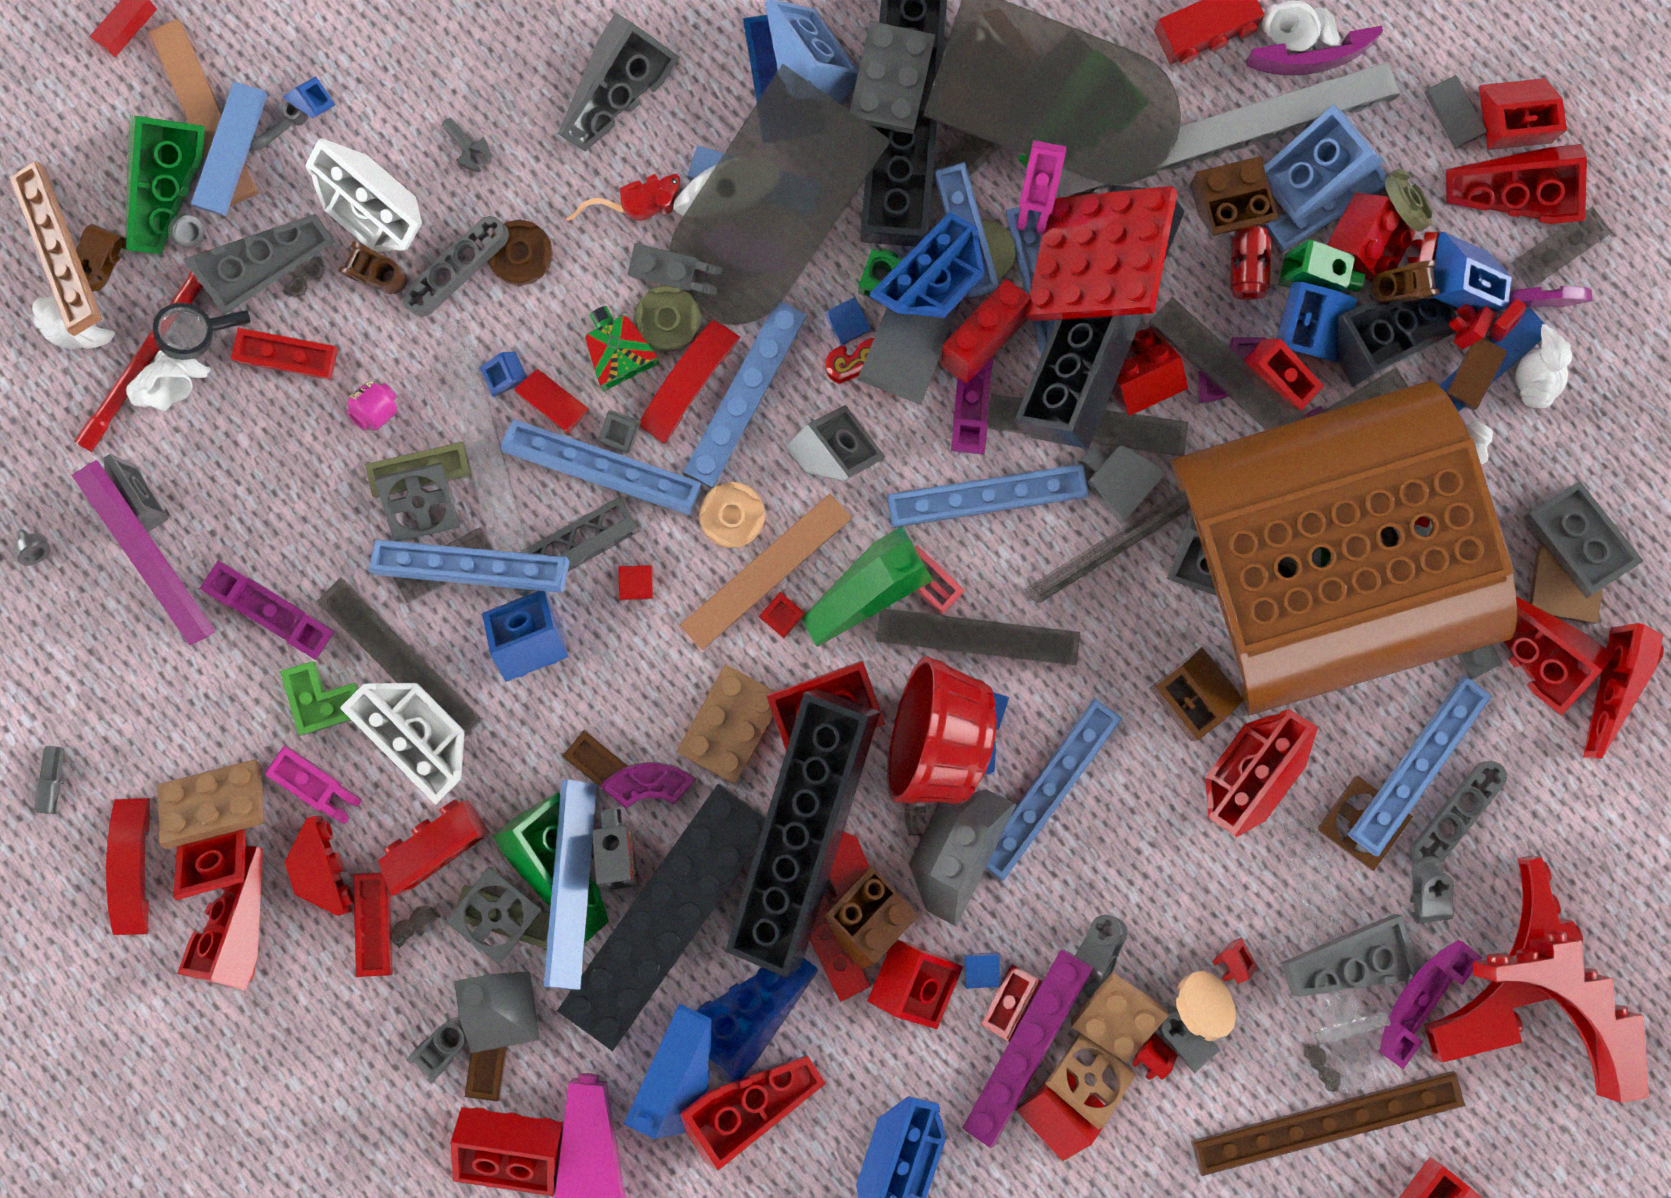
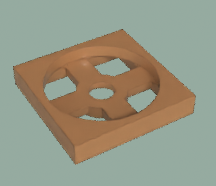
[1045,1032,1136,1130]

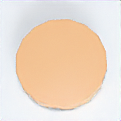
[699,482,765,548]
[1176,971,1236,1041]

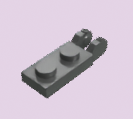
[628,243,722,295]

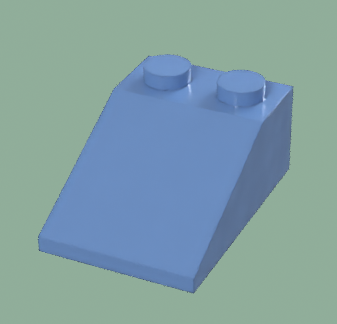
[765,0,859,105]
[1264,104,1384,223]

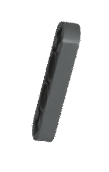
[403,216,509,317]
[1409,761,1507,864]

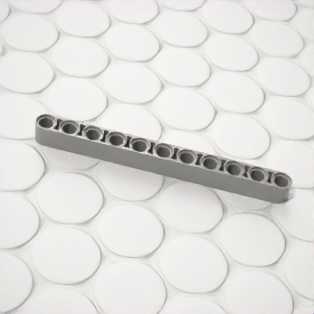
[1057,63,1400,197]

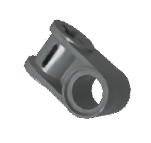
[1410,856,1454,924]
[1075,914,1128,983]
[1158,1006,1220,1073]
[406,1017,467,1084]

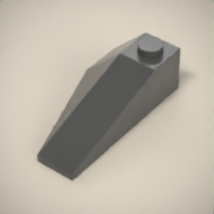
[558,12,680,152]

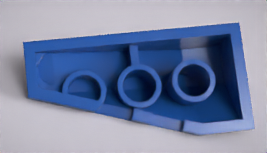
[624,1003,711,1139]

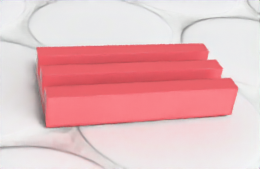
[915,545,965,615]

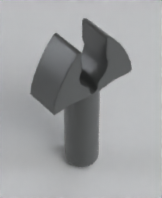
[442,118,491,172]

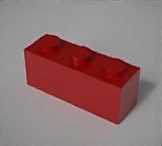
[1154,0,1265,65]
[941,279,1031,384]

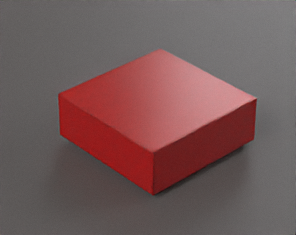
[1489,299,1526,343]
[618,565,654,601]
[758,592,806,639]

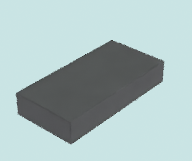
[1424,75,1487,149]

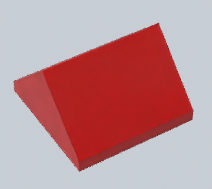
[1015,1070,1105,1161]

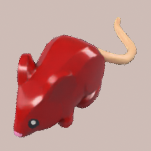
[566,174,680,221]

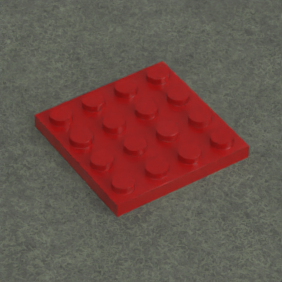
[1025,186,1177,321]

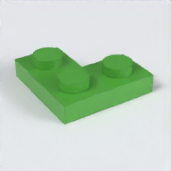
[280,661,359,736]

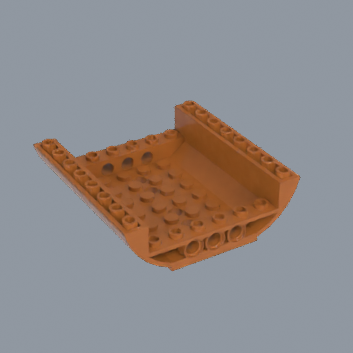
[1170,380,1517,716]

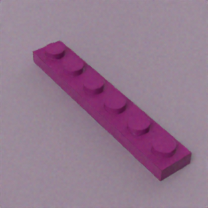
[962,949,1093,1148]

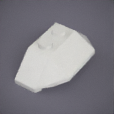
[305,138,422,252]
[340,683,465,805]

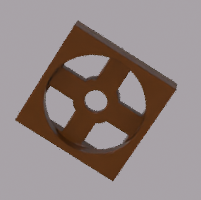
[1316,776,1413,871]

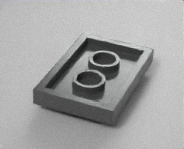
[849,21,935,134]
[1523,481,1643,598]

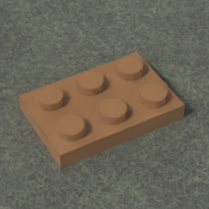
[676,664,775,785]
[158,759,265,849]

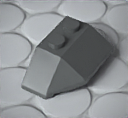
[909,789,1017,927]

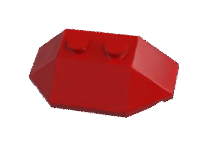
[1205,709,1318,838]

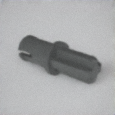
[34,746,64,814]

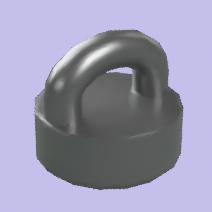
[168,214,205,248]
[12,529,50,566]

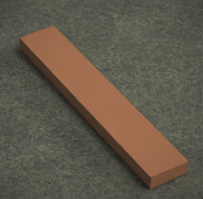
[148,18,259,207]
[10,160,102,336]
[680,493,852,651]

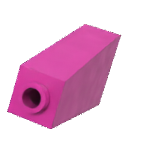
[555,1073,626,1198]

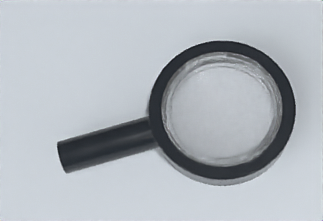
[153,303,251,360]

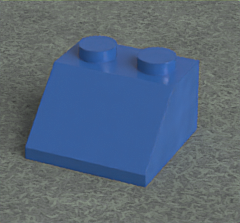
[482,591,568,682]

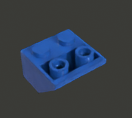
[1433,232,1512,312]
[1276,282,1357,363]

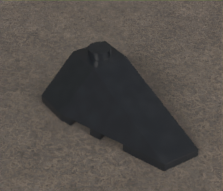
[1336,298,1463,387]

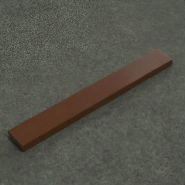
[1191,1071,1465,1176]

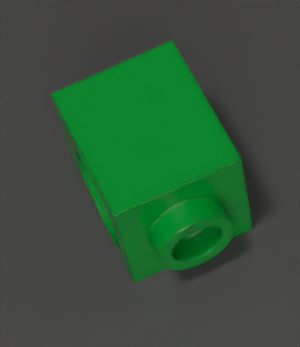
[858,248,902,298]

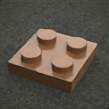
[1071,972,1169,1063]

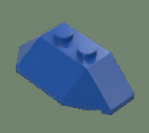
[870,212,984,318]
[856,1096,946,1198]

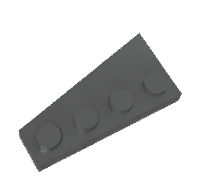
[183,214,335,315]
[1281,914,1420,997]

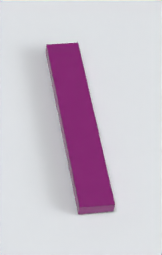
[71,460,215,645]

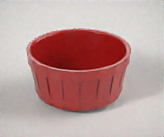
[887,656,997,804]

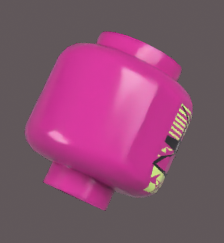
[346,381,397,431]

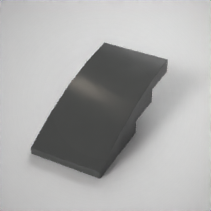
[858,301,961,405]

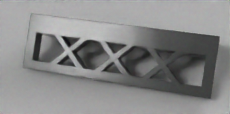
[516,496,640,597]

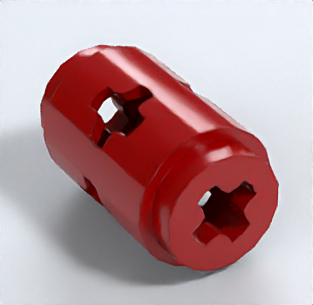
[1230,226,1272,300]

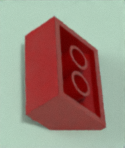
[766,660,885,750]
[378,799,491,897]
[450,1107,563,1196]

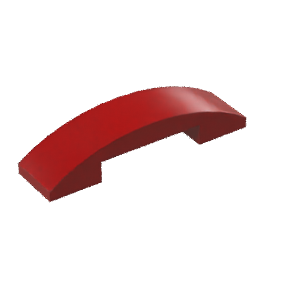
[640,319,741,444]
[106,798,150,935]

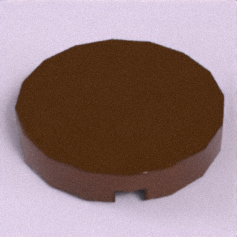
[488,219,553,286]

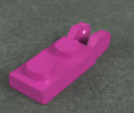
[1016,140,1066,234]
[264,746,362,824]

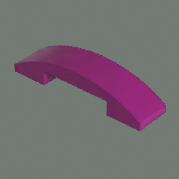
[1246,26,1383,76]
[951,356,994,455]
[199,560,335,660]
[1380,940,1482,1070]

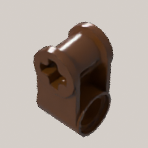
[76,224,125,292]
[338,241,407,294]
[1373,260,1440,302]

